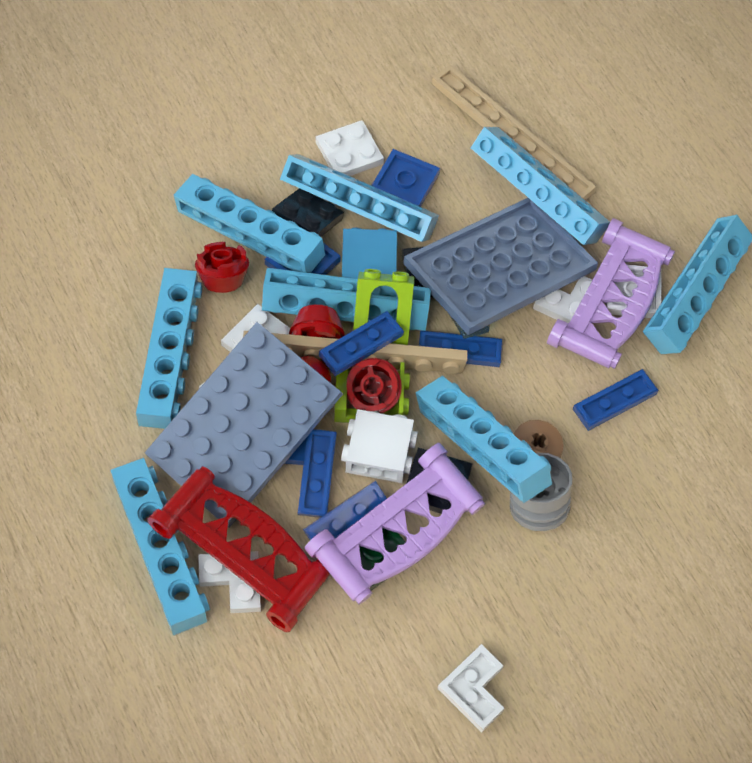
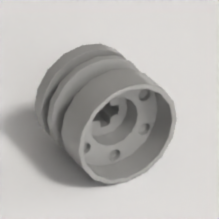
[510,453,572,531]

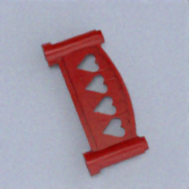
[148,466,330,633]

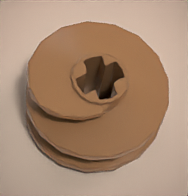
[514,420,564,458]

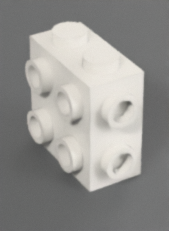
[341,409,418,483]

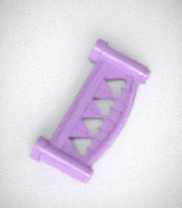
[547,218,675,369]
[304,443,485,605]

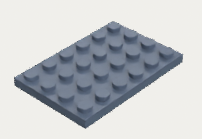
[403,198,598,335]
[145,322,343,528]

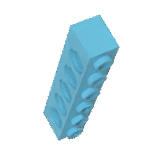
[471,127,610,245]
[280,154,439,242]
[173,174,325,273]
[643,215,752,354]
[136,268,202,429]
[262,268,431,331]
[415,376,552,503]
[110,458,210,635]

